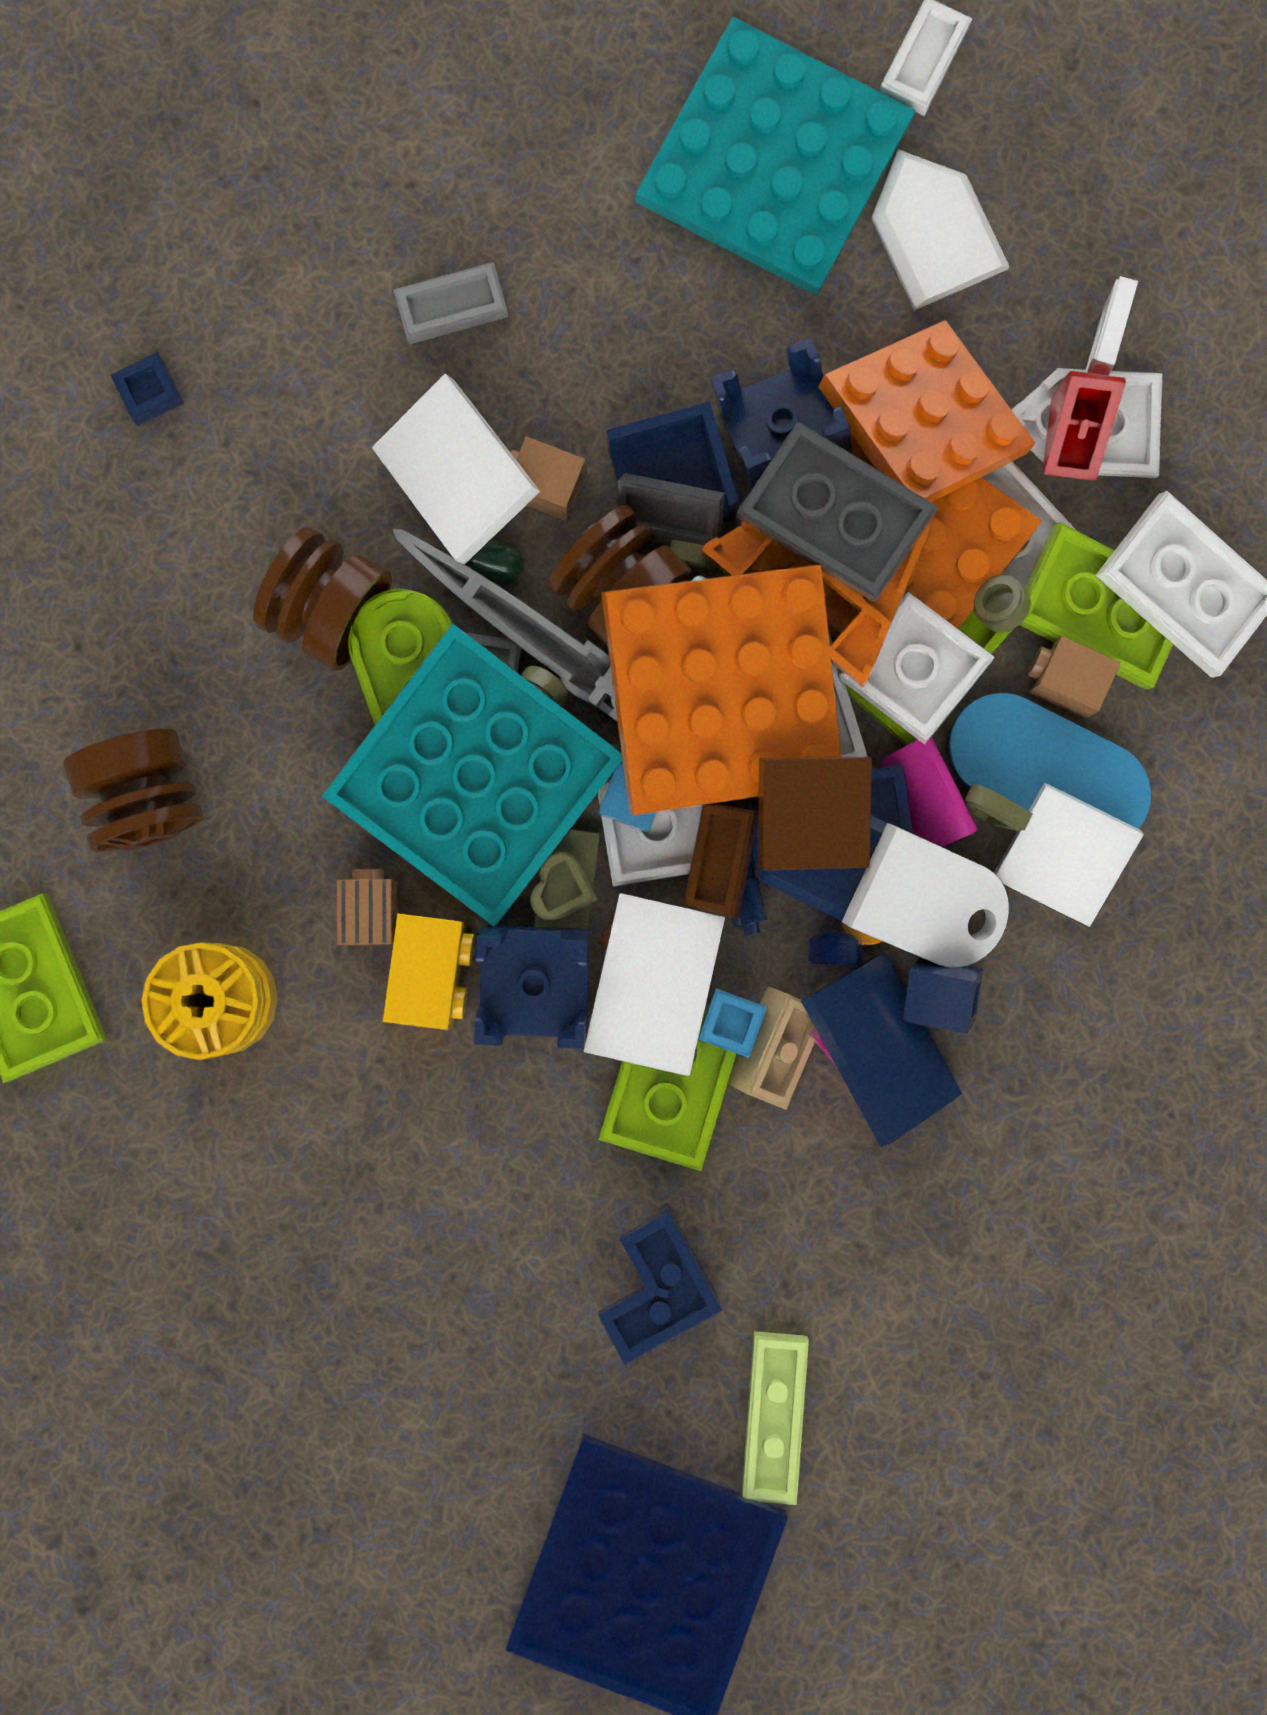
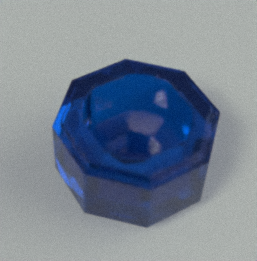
[809,932,862,965]

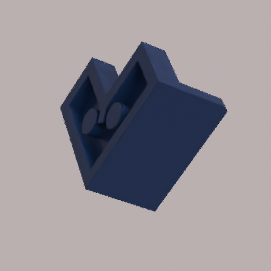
[606,401,739,523]
[598,1204,722,1365]

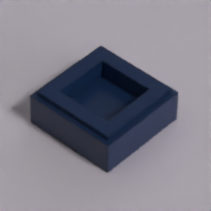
[111,352,184,426]

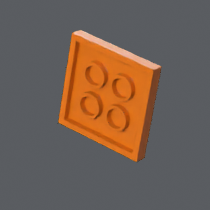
[818,320,1035,502]

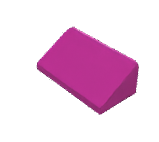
[880,737,977,847]

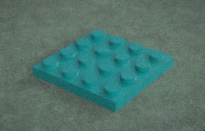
[635,17,916,296]
[322,624,622,927]

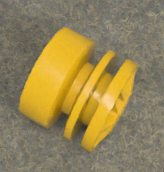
[141,942,278,1060]

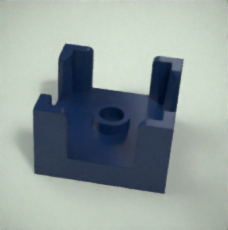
[710,337,853,490]
[474,925,590,1049]

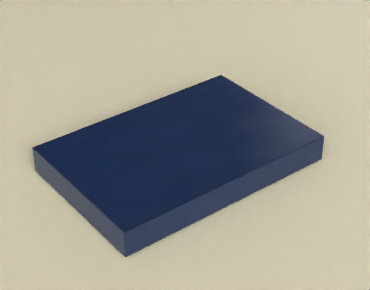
[801,952,963,1147]

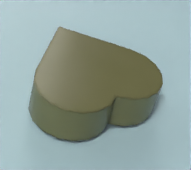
[964,784,1033,832]
[531,851,598,921]

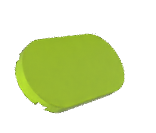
[348,589,453,725]

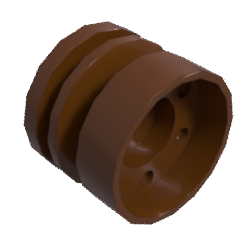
[548,505,692,646]
[253,527,392,671]
[63,728,204,852]

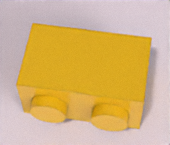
[383,913,475,1030]

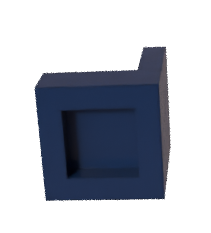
[903,958,983,1034]

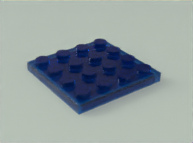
[505,1434,788,1715]

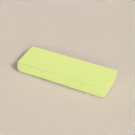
[741,1331,809,1505]

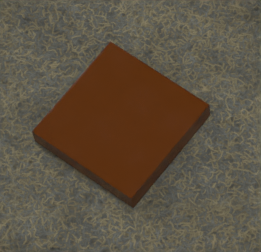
[758,756,872,870]

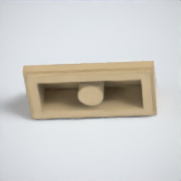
[728,987,815,1110]

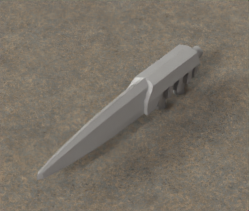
[392,529,618,722]

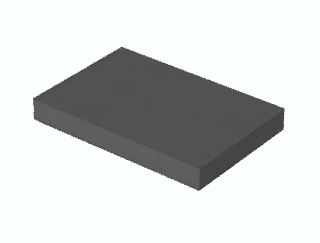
[737,421,938,604]

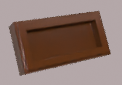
[683,803,759,918]

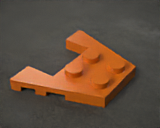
[701,521,931,688]

